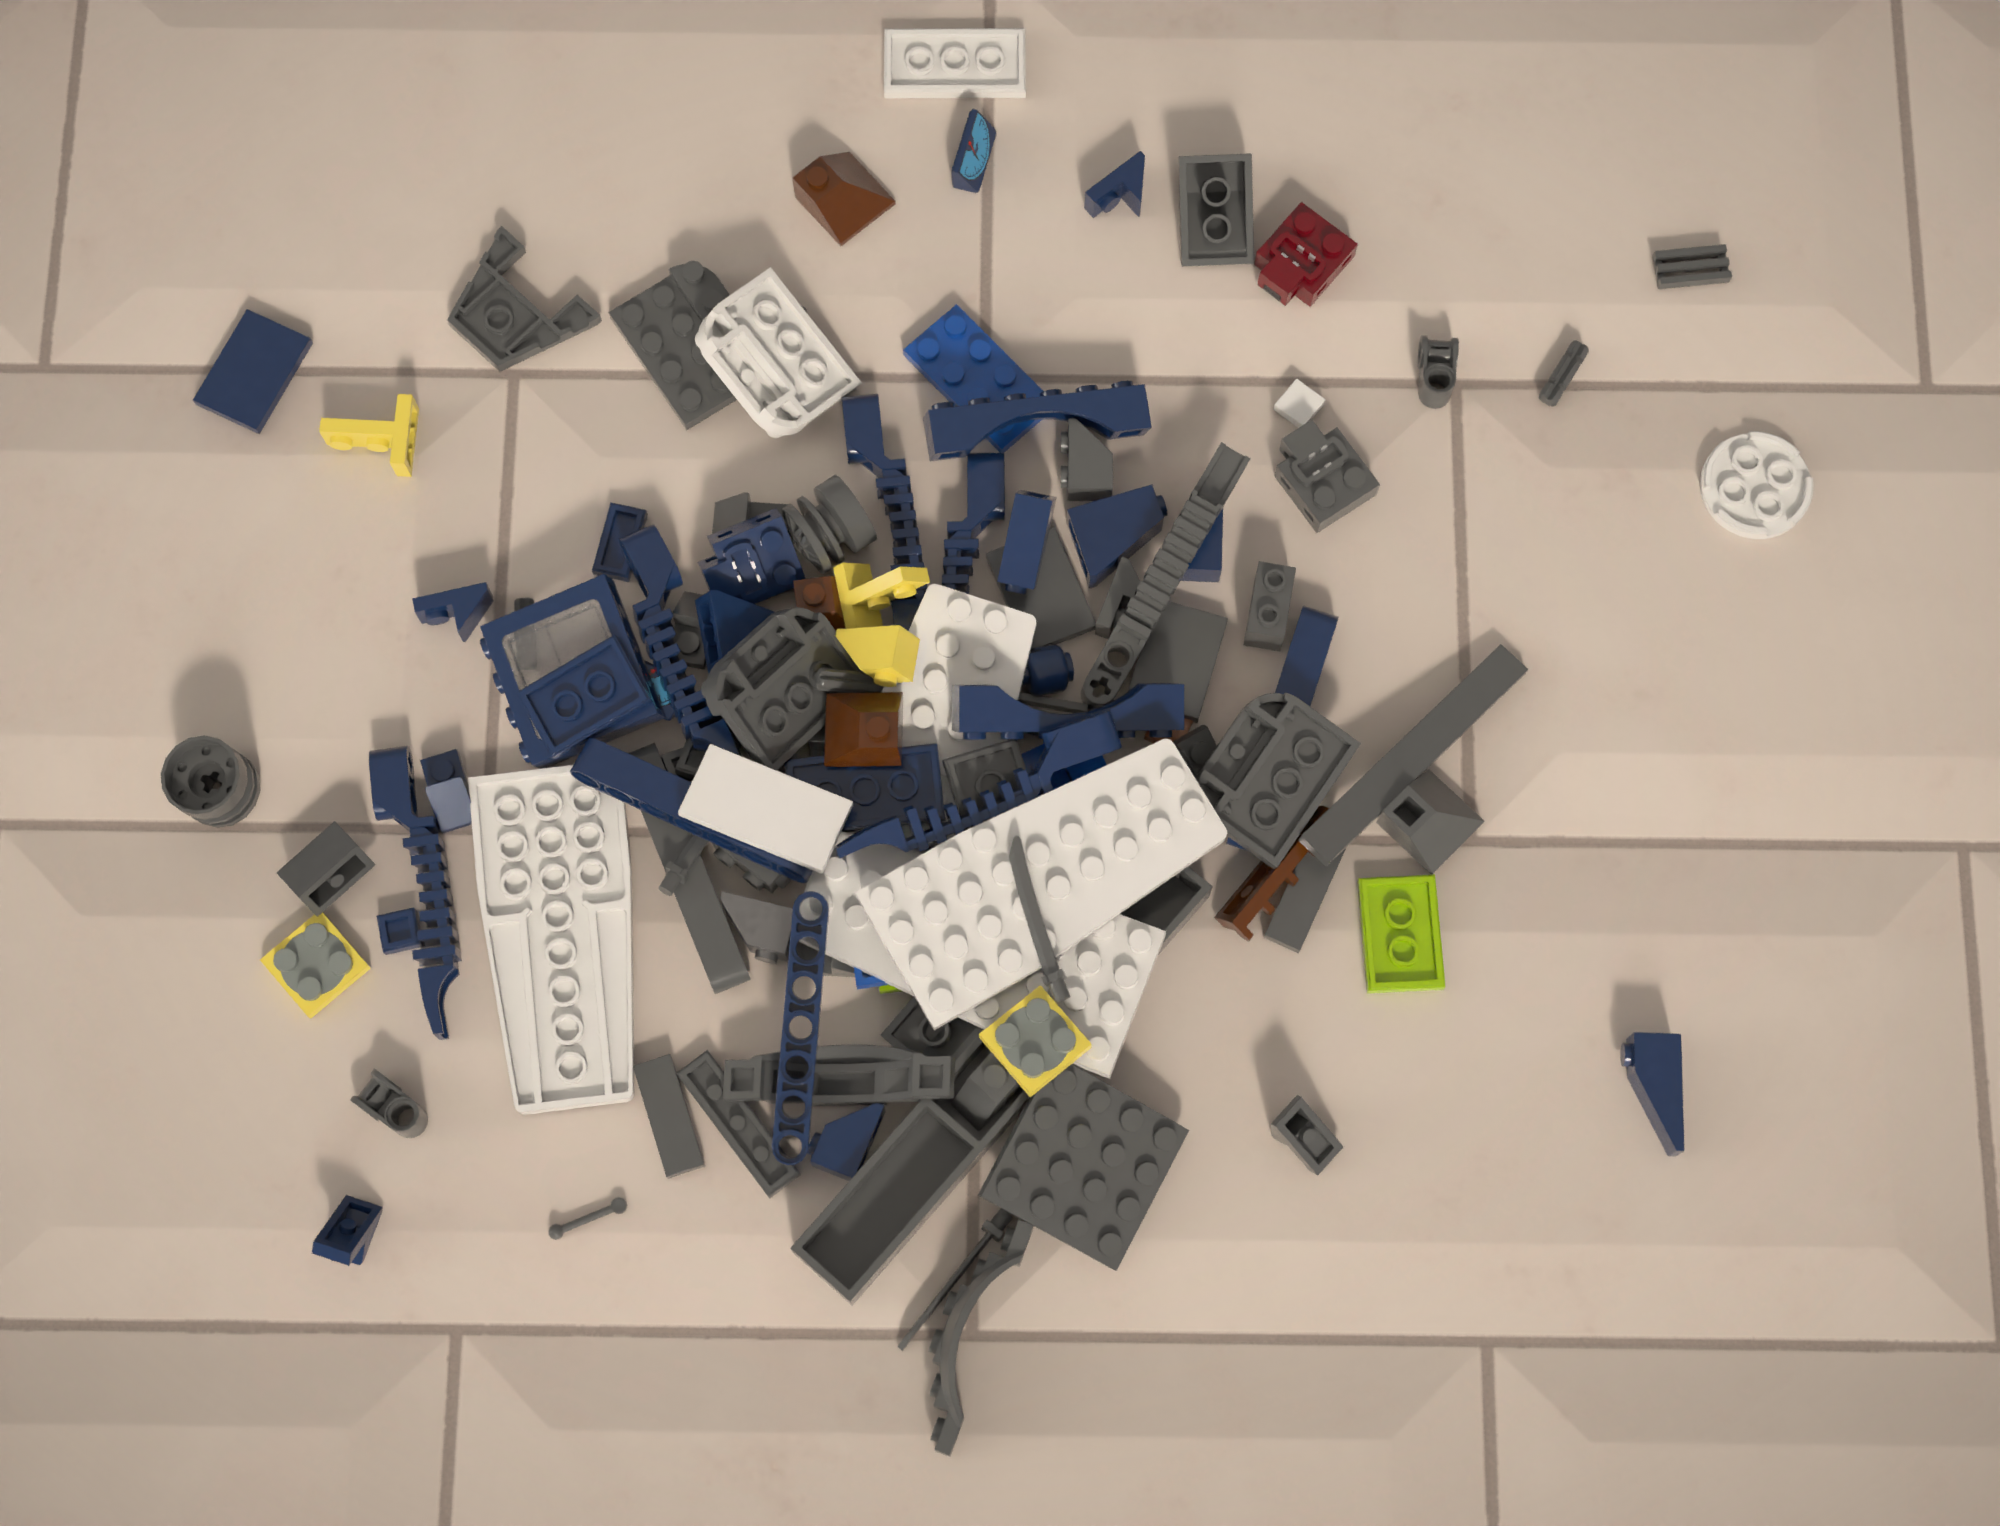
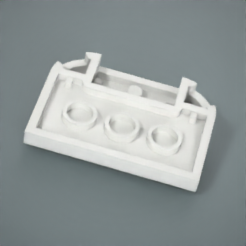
[695,267,862,438]

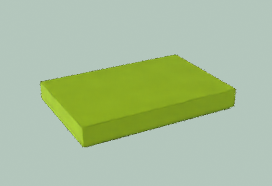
[1357,874,1446,994]

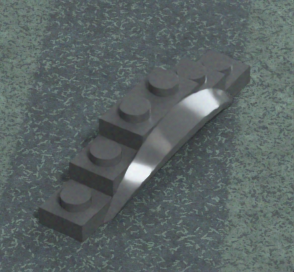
[723,1045,955,1106]
[928,1220,1033,1457]

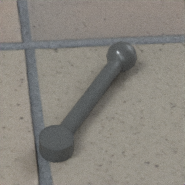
[548,1197,627,1240]

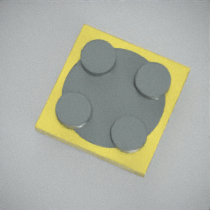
[260,912,371,1019]
[979,985,1092,1097]

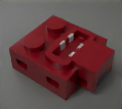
[1254,202,1358,307]

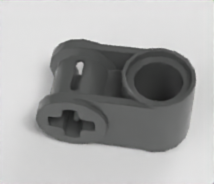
[1418,335,1459,409]
[350,1069,428,1138]

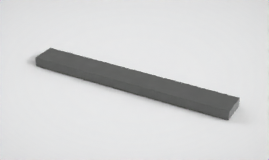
[1298,644,1528,867]

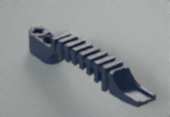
[842,394,928,631]
[942,453,1005,594]
[619,524,738,755]
[834,710,1122,858]
[369,746,462,1040]

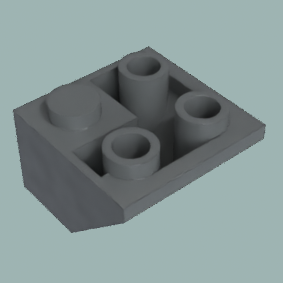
[1376,769,1485,875]

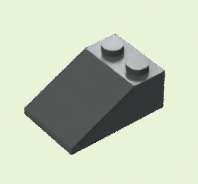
[1178,153,1254,266]

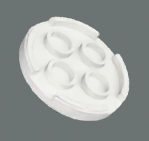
[1700,431,1814,539]

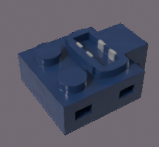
[698,508,806,604]

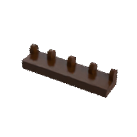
[1214,805,1329,942]

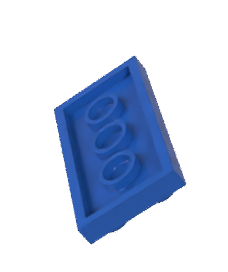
[903,304,1043,453]

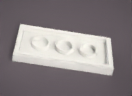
[884,28,1026,98]
[678,744,853,874]

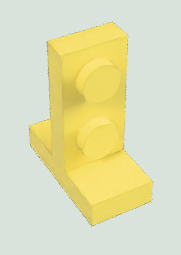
[319,394,419,477]
[833,562,930,628]

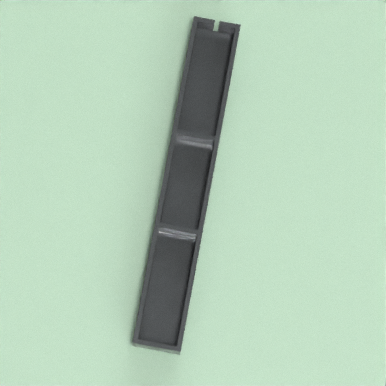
[790,866,1213,1306]

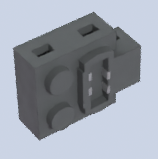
[1274,420,1380,533]

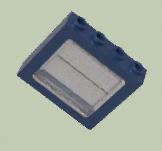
[480,574,666,769]

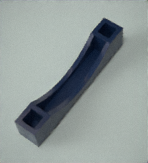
[923,380,1152,461]
[952,683,1184,740]

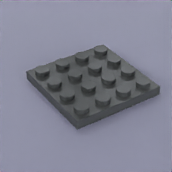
[978,1064,1189,1271]

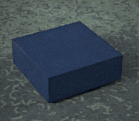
[376,907,423,955]

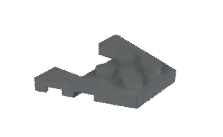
[447,226,602,372]

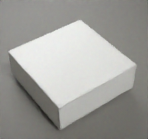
[1273,379,1326,428]

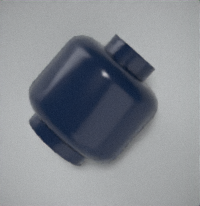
[1022,645,1074,696]

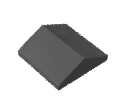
[881,996,983,1061]

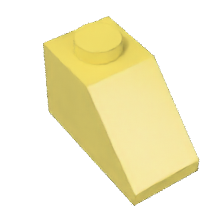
[835,625,920,687]

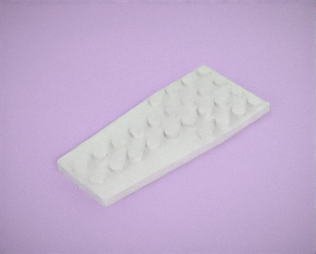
[804,584,1036,892]
[855,739,1227,1030]
[468,765,635,1115]
[799,831,1166,1079]

